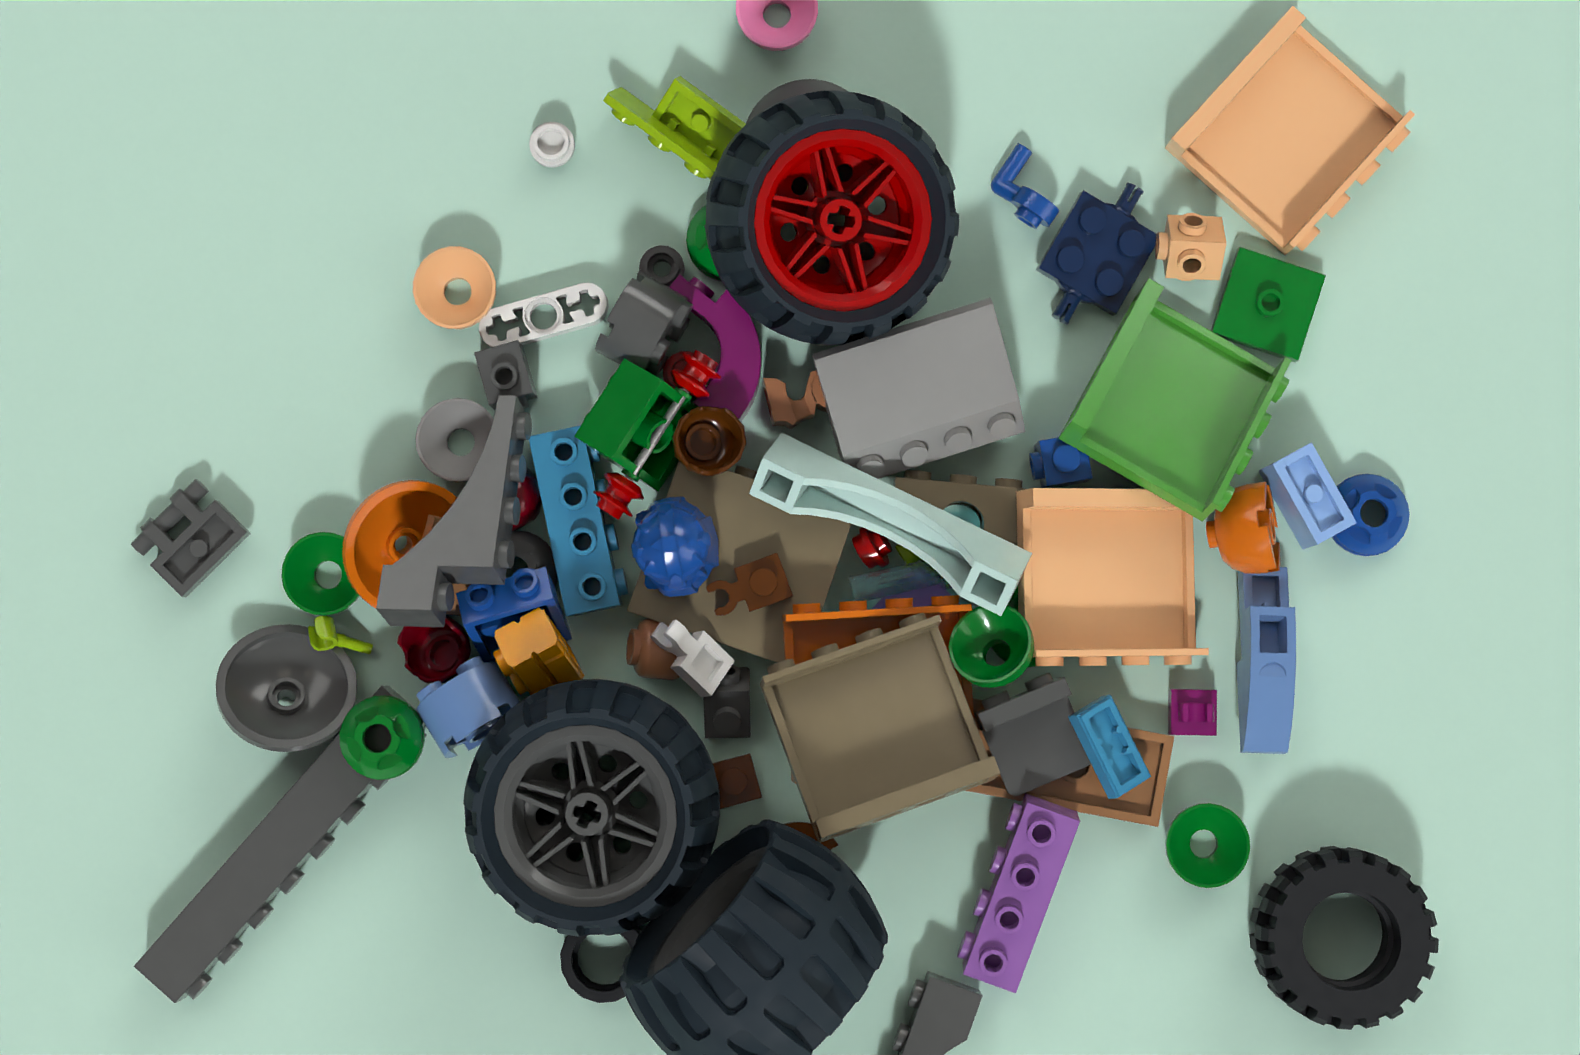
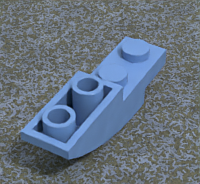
[1236,567,1296,754]

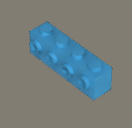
[529,425,629,617]

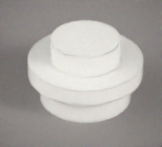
[529,122,575,168]

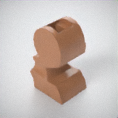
[762,370,827,429]

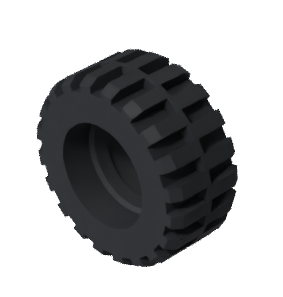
[1249,846,1439,1030]

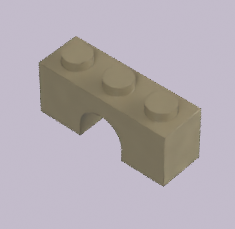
[893,470,1026,546]

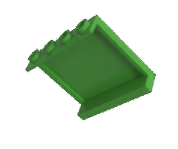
[1058,278,1292,522]

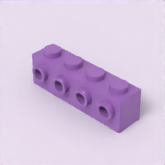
[957,793,1080,993]

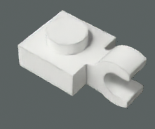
[650,620,735,697]

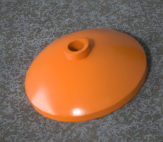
[342,480,457,608]

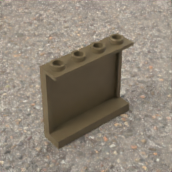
[627,461,851,663]
[760,613,1001,843]

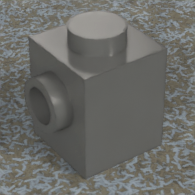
[474,340,538,410]

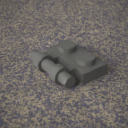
[131,479,251,598]

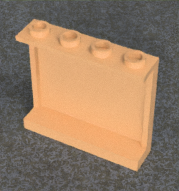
[1165,6,1415,255]
[1016,488,1209,666]

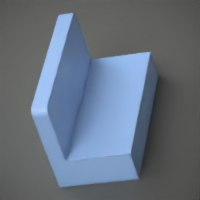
[1259,442,1357,549]

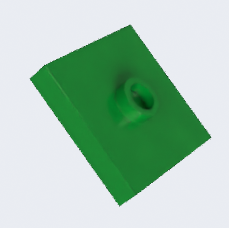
[1211,247,1326,362]

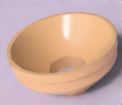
[413,246,496,329]

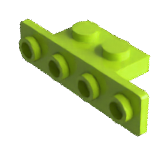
[603,76,746,180]

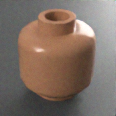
[626,618,680,680]

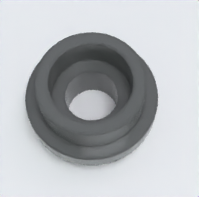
[639,245,685,287]

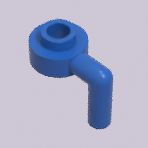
[991,143,1059,229]

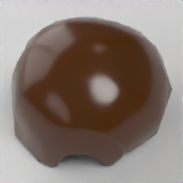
[672,406,747,476]

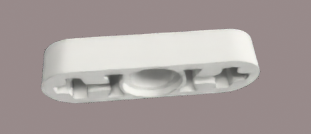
[479,283,609,347]

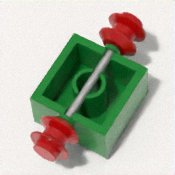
[574,350,721,520]

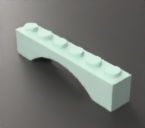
[749,433,1032,616]

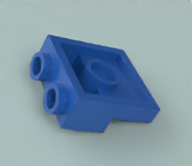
[456,566,572,662]

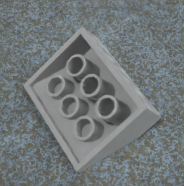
[812,298,1025,479]

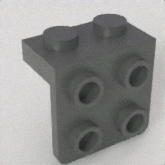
[974,672,1091,796]

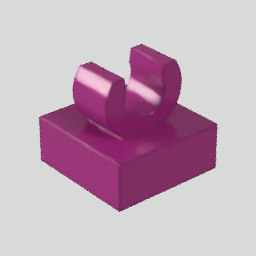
[1168,689,1217,736]

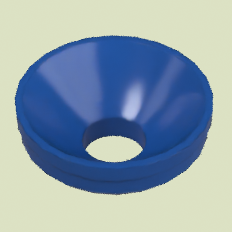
[1332,474,1410,556]

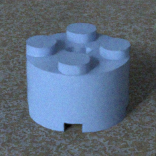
[416,656,520,758]

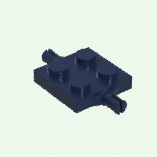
[1036,183,1157,324]

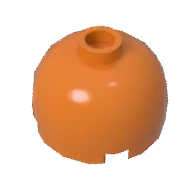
[1206,482,1281,574]

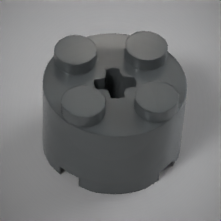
[595,271,693,377]

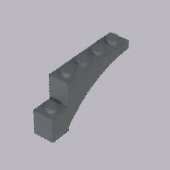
[376,395,532,627]

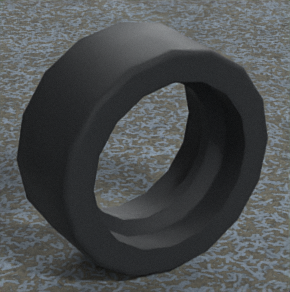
[560,927,642,1003]

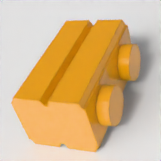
[493,607,584,695]

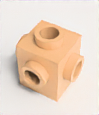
[1155,213,1226,281]

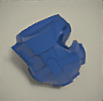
[631,496,719,597]

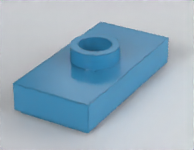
[1068,694,1151,799]

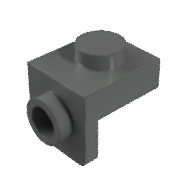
[703,665,751,738]

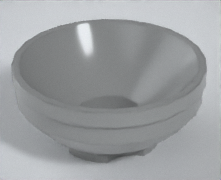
[415,398,493,482]

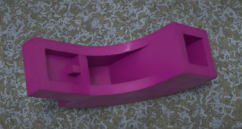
[670,275,761,422]

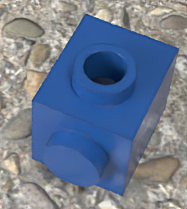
[1029,437,1093,488]

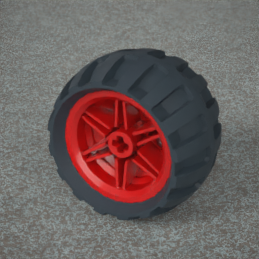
[705,90,959,345]

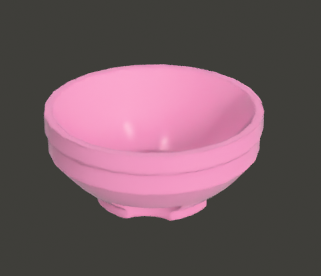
[736,0,818,51]

